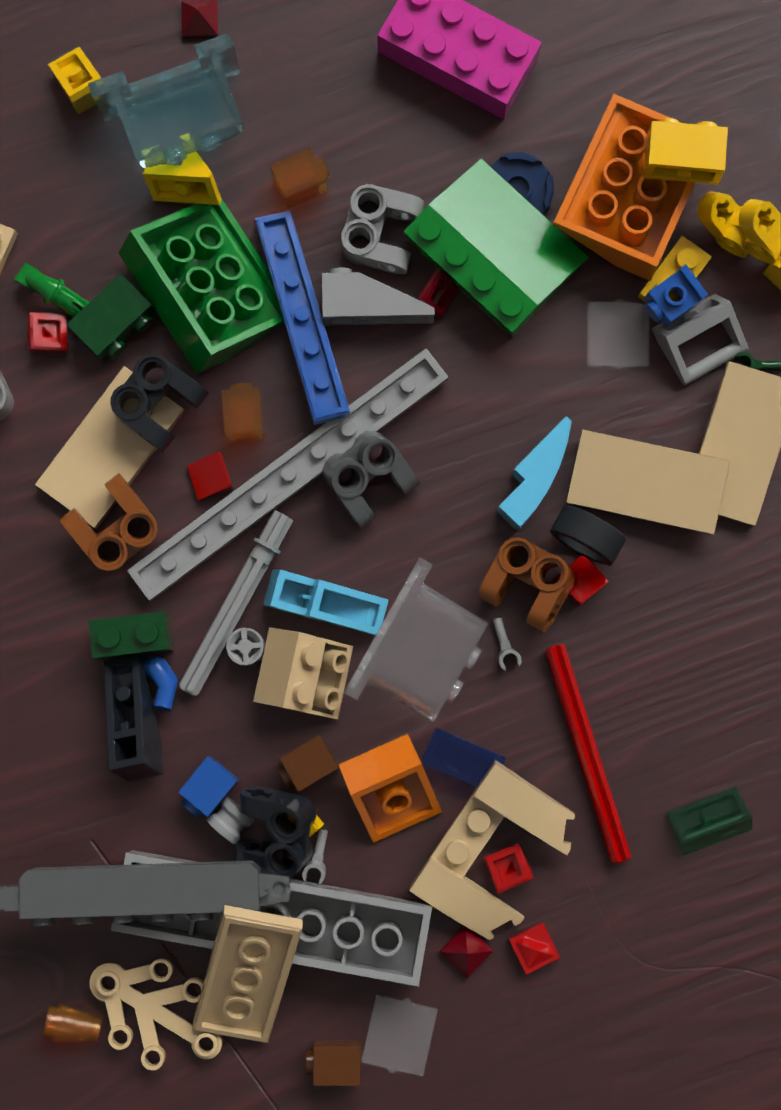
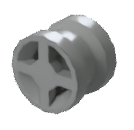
[226,628,265,667]
[207,796,255,844]

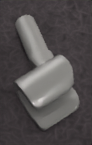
[493,618,522,671]
[302,829,328,885]

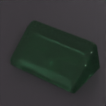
[666,786,753,855]

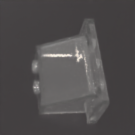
[344,557,488,722]

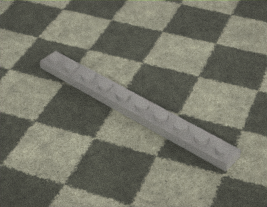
[127,348,449,601]

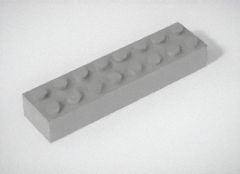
[111,850,432,987]

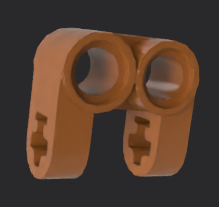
[59,473,158,571]
[478,537,575,633]

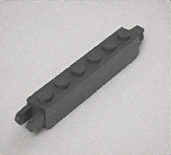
[0,860,291,926]

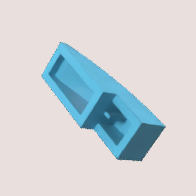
[497,416,572,531]
[263,569,389,636]

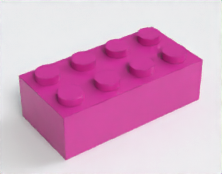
[377,0,542,120]

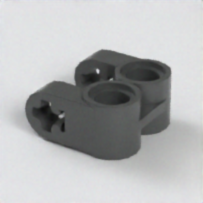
[323,431,420,528]

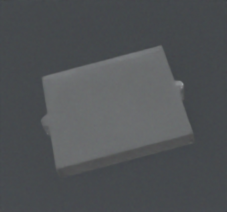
[587,299,649,371]
[361,994,438,1077]

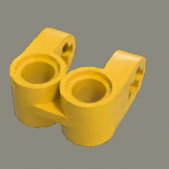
[697,191,781,264]

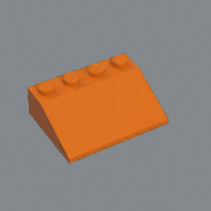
[553,94,695,281]

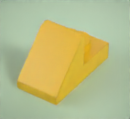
[48,47,109,114]
[142,147,222,205]

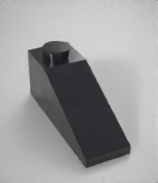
[104,654,163,781]

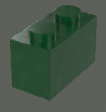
[67,273,156,364]
[88,611,174,660]

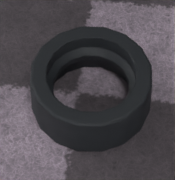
[550,505,626,566]

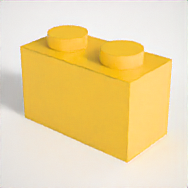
[644,118,728,184]

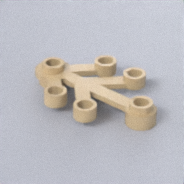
[90,957,223,1070]

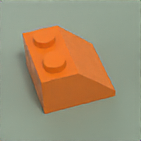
[338,734,442,843]

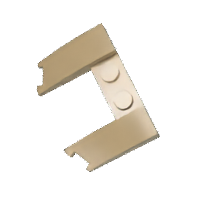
[409,760,575,940]

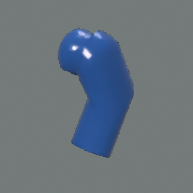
[143,656,178,712]

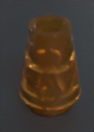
[43,1003,102,1043]

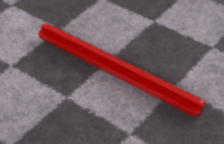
[545,644,631,864]

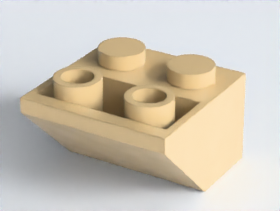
[253,627,353,720]

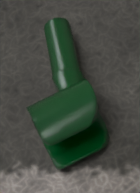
[734,352,781,371]

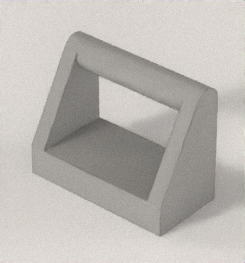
[652,294,749,386]

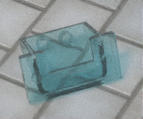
[88,33,244,168]

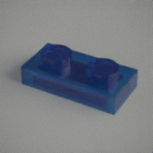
[421,726,506,787]

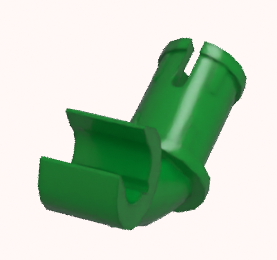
[13,263,90,318]

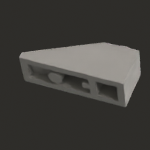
[322,267,435,326]

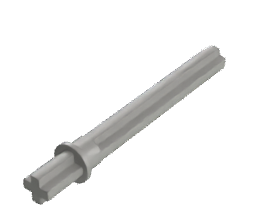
[179,510,294,696]

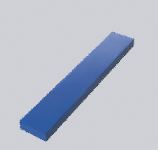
[255,210,350,425]

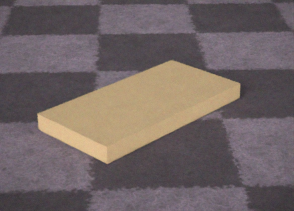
[698,361,781,526]
[35,366,185,529]
[566,429,730,535]
[192,905,303,1043]

